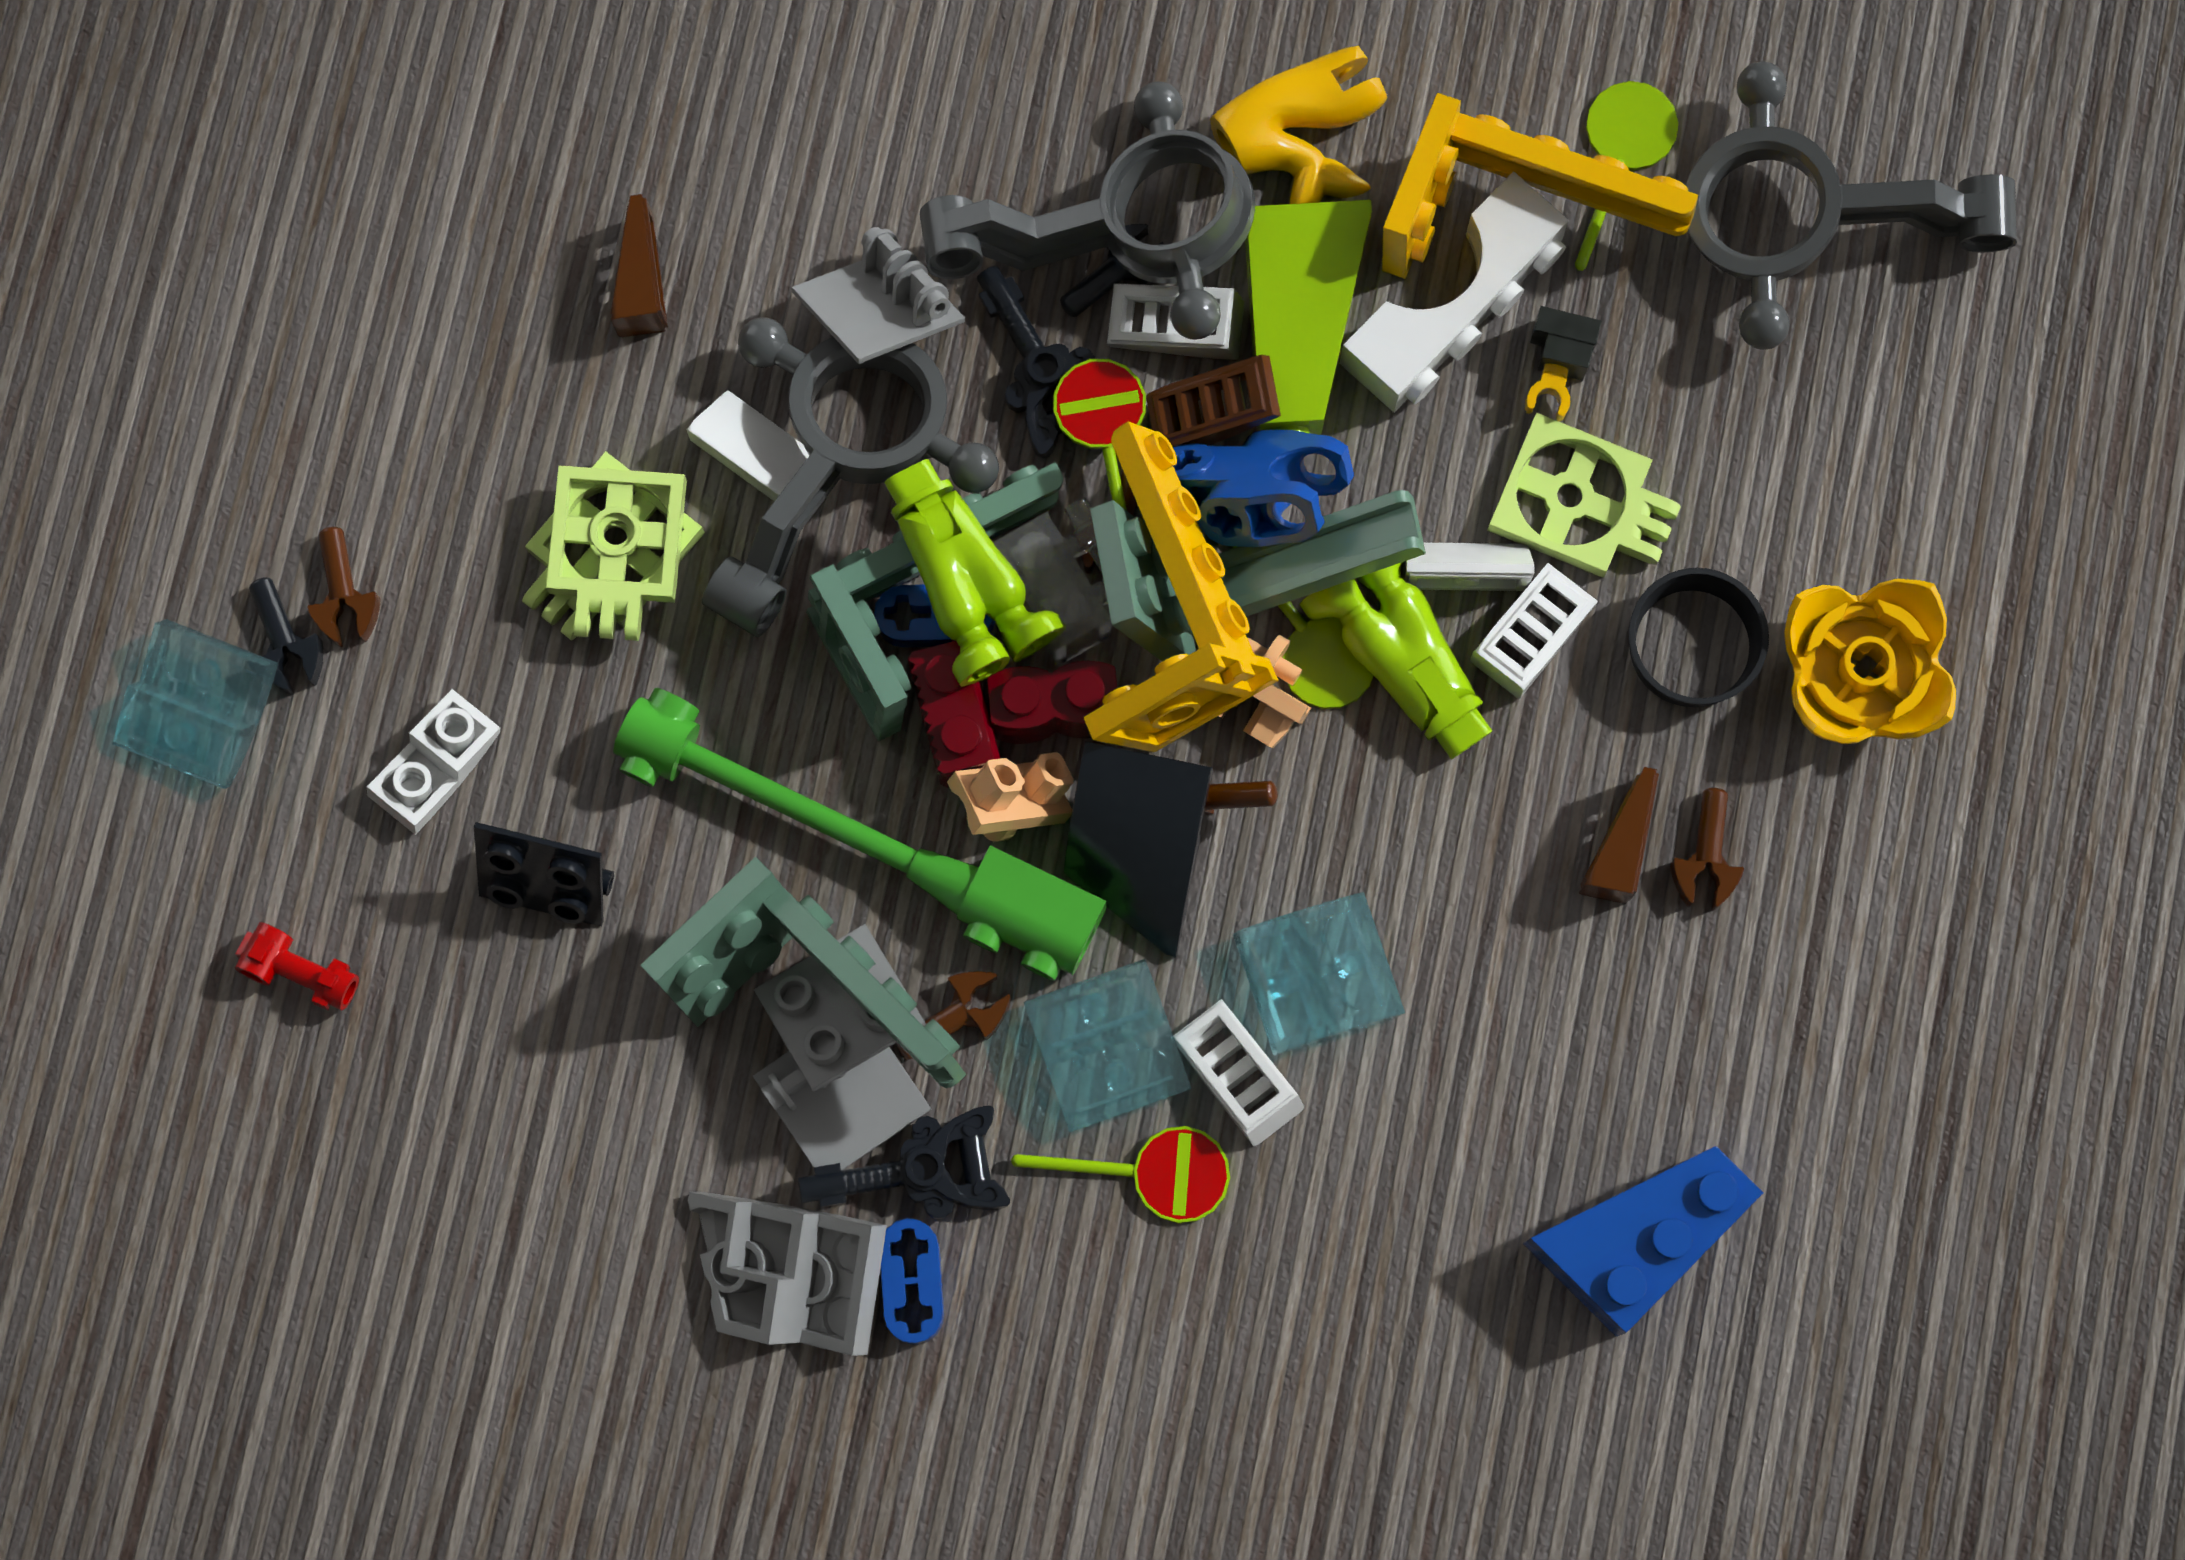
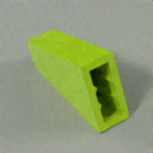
[1245,200,1372,435]

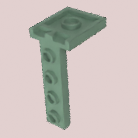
[806,462,1063,742]
[1090,490,1426,661]
[640,856,967,1088]

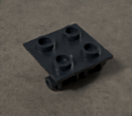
[474,822,614,927]

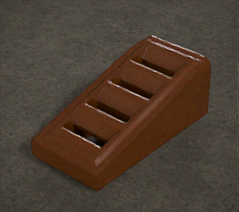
[610,194,668,337]
[1146,355,1281,447]
[1579,767,1659,904]

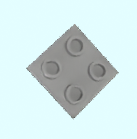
[792,227,965,364]
[754,924,926,1092]
[753,1047,932,1170]

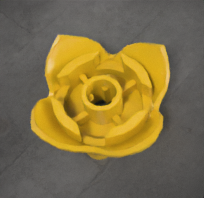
[1784,579,1956,744]

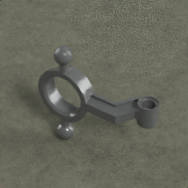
[1686,61,2017,350]
[919,81,1255,340]
[702,317,999,637]

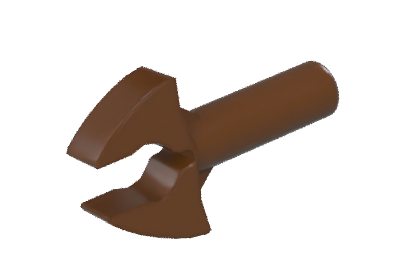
[307,527,380,647]
[1204,781,1278,814]
[1670,787,1744,911]
[896,971,1011,1060]

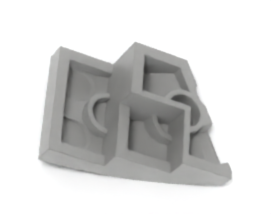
[688,1191,887,1356]

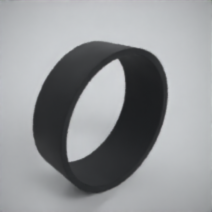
[1629,568,1769,707]

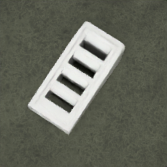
[1107,284,1244,360]
[1470,563,1598,700]
[1171,999,1304,1146]

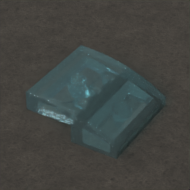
[112,619,279,789]
[1233,892,1405,1055]
[1023,959,1191,1132]

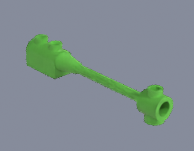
[613,688,1106,981]

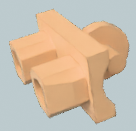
[1219,634,1312,748]
[947,752,1074,841]

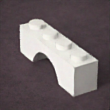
[1340,171,1569,413]

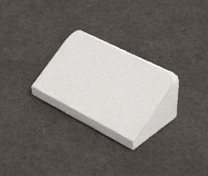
[686,390,809,502]
[1402,543,1534,591]

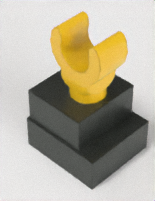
[1525,306,1602,422]

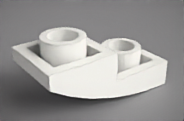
[367,689,500,835]

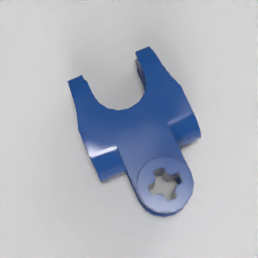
[1173,430,1354,547]

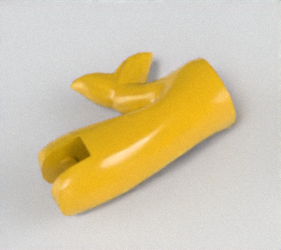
[1210,46,1387,204]

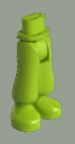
[884,459,1066,687]
[1299,562,1493,760]

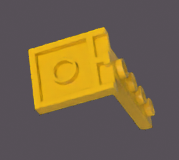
[1382,93,1699,279]
[1084,421,1279,752]

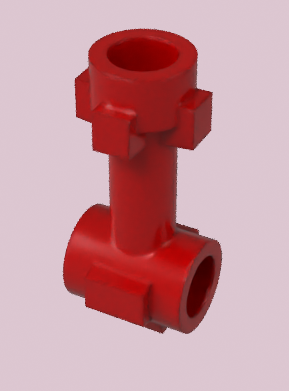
[234,922,359,1011]

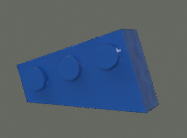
[1523,1146,1764,1337]

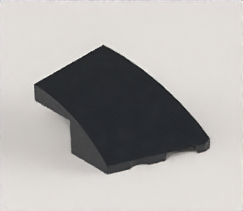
[1064,741,1213,957]

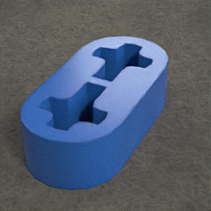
[874,584,994,648]
[881,1218,944,1345]

